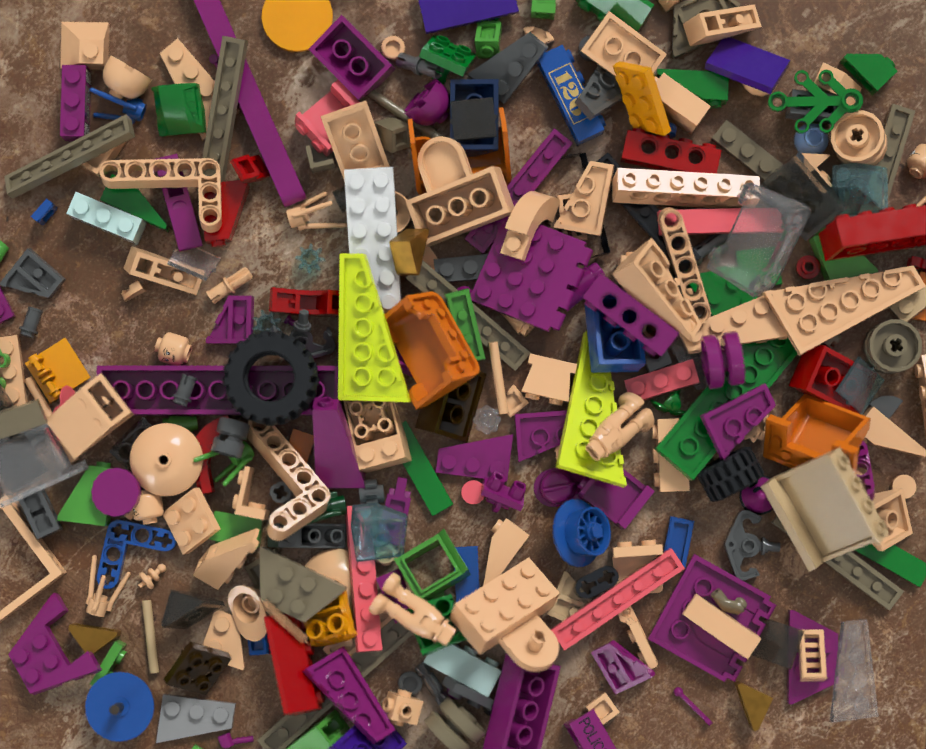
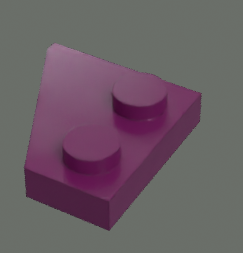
[206,296,254,344]

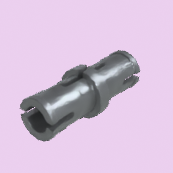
[396,52,443,79]

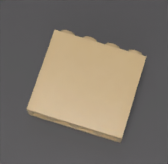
[761,447,889,571]

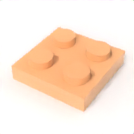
[163,488,221,555]

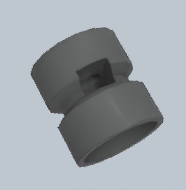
[211,417,250,459]

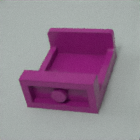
[577,469,655,530]

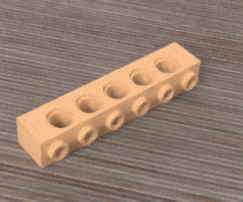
[612,168,761,209]

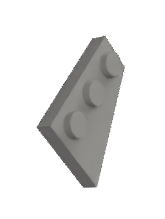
[156,694,236,743]

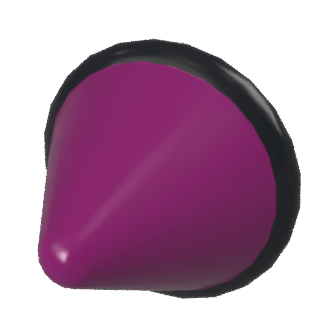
[739,475,773,515]

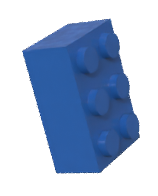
[585,295,646,373]

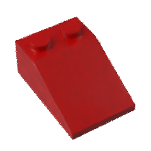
[789,345,876,414]

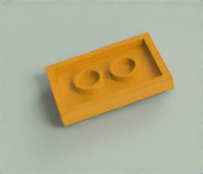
[613,61,671,136]

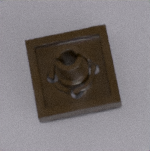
[164,641,232,695]

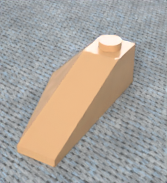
[612,238,702,340]

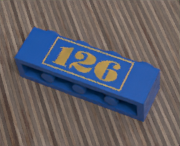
[537,44,606,146]

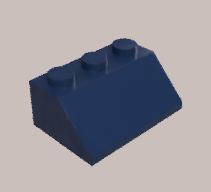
[450,79,499,157]

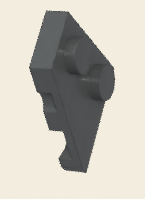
[0,248,66,298]

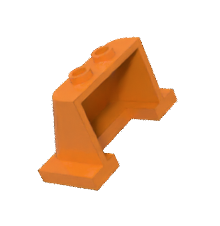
[763,394,871,474]

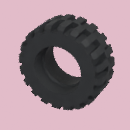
[222,330,319,426]

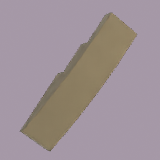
[0,399,48,439]

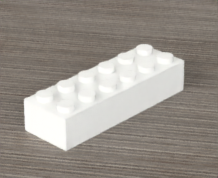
[344,166,402,314]

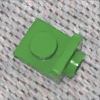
[475,21,502,58]

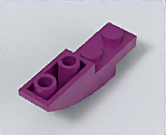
[157,154,203,252]

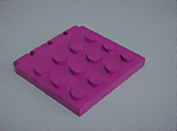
[470,216,593,332]
[647,554,776,682]

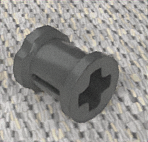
[270,482,293,503]

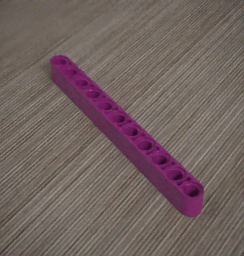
[194,0,307,208]

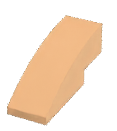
[682,593,761,659]

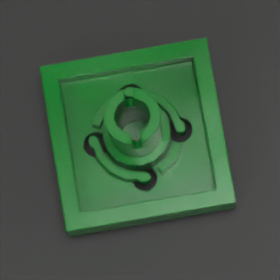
[419,35,476,84]

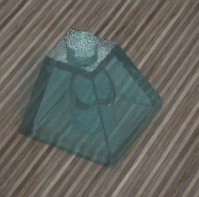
[832,163,888,217]
[351,503,408,562]

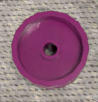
[701,331,745,389]

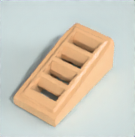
[798,629,827,682]

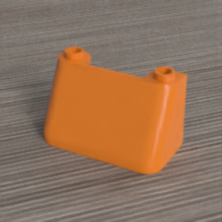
[385,291,480,410]

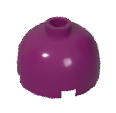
[404,79,450,126]

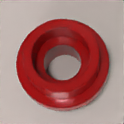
[796,255,820,279]

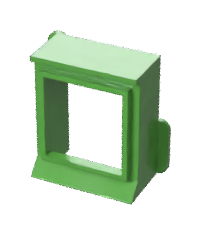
[394,528,471,601]

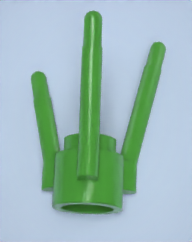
[193,441,254,486]

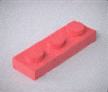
[624,359,701,401]

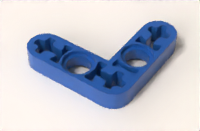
[97,520,177,589]

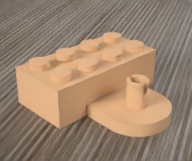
[406,136,514,247]
[449,558,560,672]

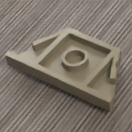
[672,0,741,59]
[259,546,347,623]

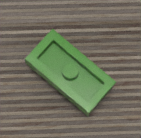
[90,640,127,686]

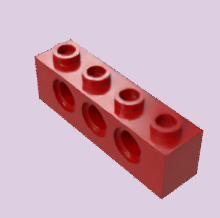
[620,128,722,174]

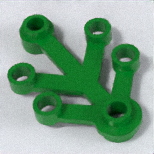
[768,70,863,134]

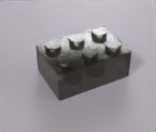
[759,151,846,241]

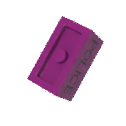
[564,709,616,749]

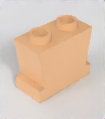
[521,354,577,406]

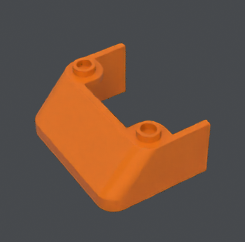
[408,107,511,195]

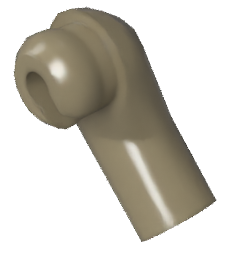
[710,588,747,615]

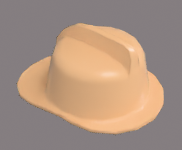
[228,585,267,641]

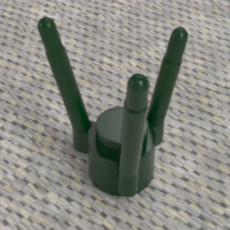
[307,491,346,525]

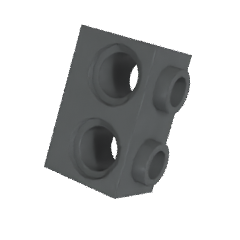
[16,485,63,539]

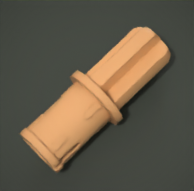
[206,267,253,304]

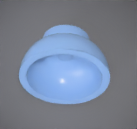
[794,123,829,154]

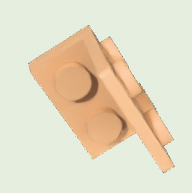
[232,466,271,520]

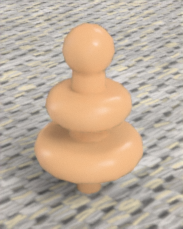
[138,564,166,589]

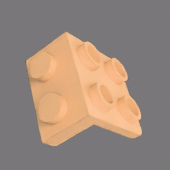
[611,540,663,593]

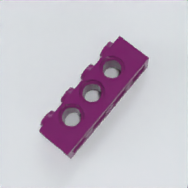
[583,273,679,356]

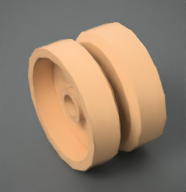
[831,110,888,170]

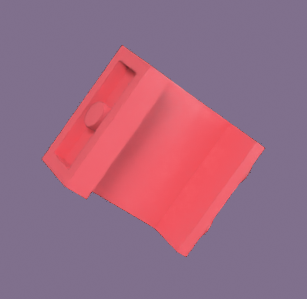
[295,80,360,157]

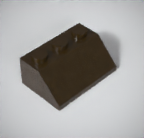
[415,371,487,443]

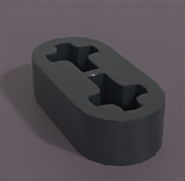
[574,566,619,599]

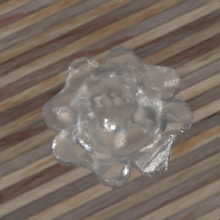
[473,405,502,435]

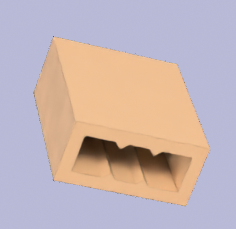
[655,73,711,135]

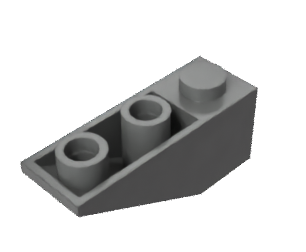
[267,523,346,548]

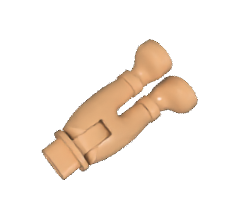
[586,392,655,461]
[369,572,457,646]

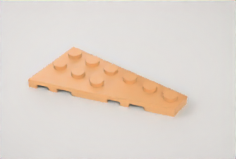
[762,265,926,356]

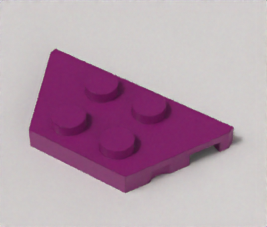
[787,610,838,704]

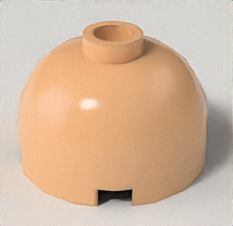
[102,56,152,100]

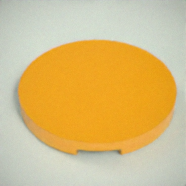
[262,0,333,52]

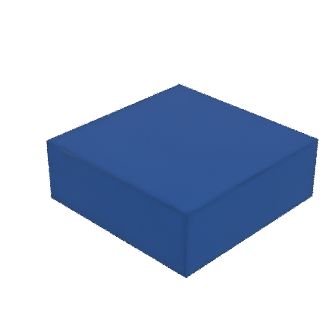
[31,198,58,225]

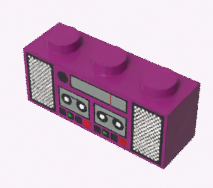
[60,65,92,142]

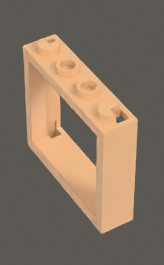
[0,496,67,623]

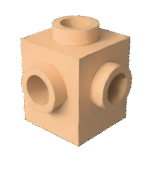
[382,689,423,726]

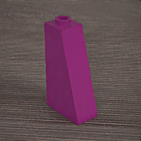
[312,397,366,488]

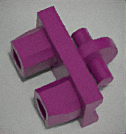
[481,471,526,513]

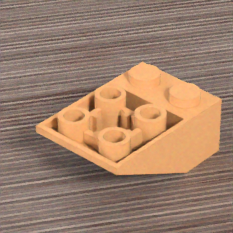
[47,373,134,459]
[343,400,412,473]

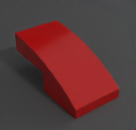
[230,154,270,183]

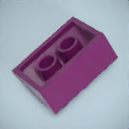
[308,15,396,100]

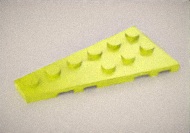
[338,253,411,402]
[556,331,627,488]

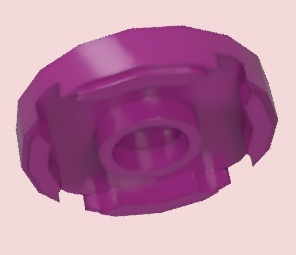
[91,468,141,517]

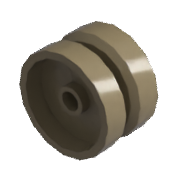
[862,319,922,374]
[424,696,486,749]

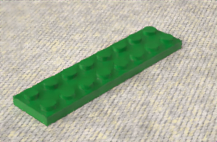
[654,338,797,481]

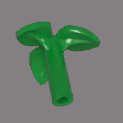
[650,389,685,416]

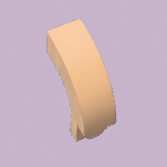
[500,191,560,261]

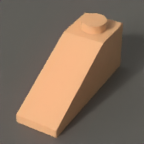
[683,4,762,46]
[124,246,204,295]
[863,406,926,457]
[483,518,530,586]

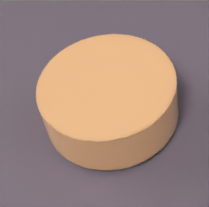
[381,36,405,61]
[890,475,916,499]

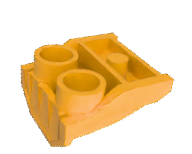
[303,590,358,647]

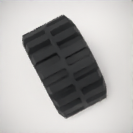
[697,447,764,502]

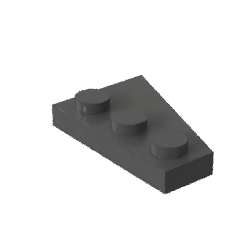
[468,32,548,104]
[575,65,622,120]

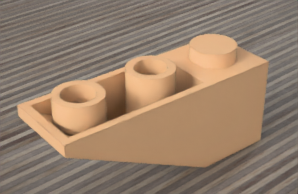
[193,528,260,590]

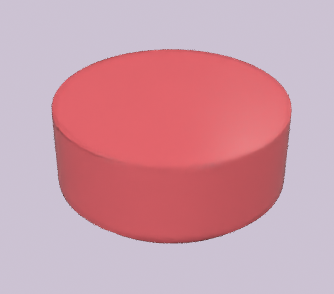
[461,480,484,504]

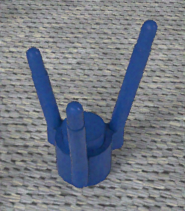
[90,88,147,124]

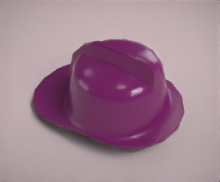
[534,468,585,507]

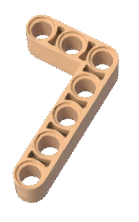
[99,158,222,233]
[642,207,711,338]
[247,420,330,541]

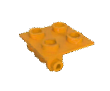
[25,337,91,404]

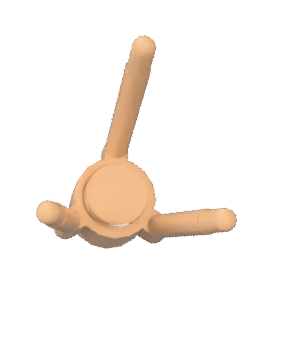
[286,192,347,231]
[85,555,131,617]

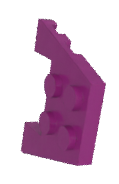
[8,593,102,695]

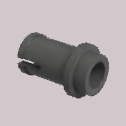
[19,306,43,338]
[172,374,197,407]

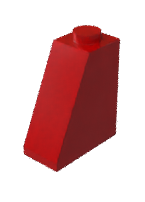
[204,180,250,247]

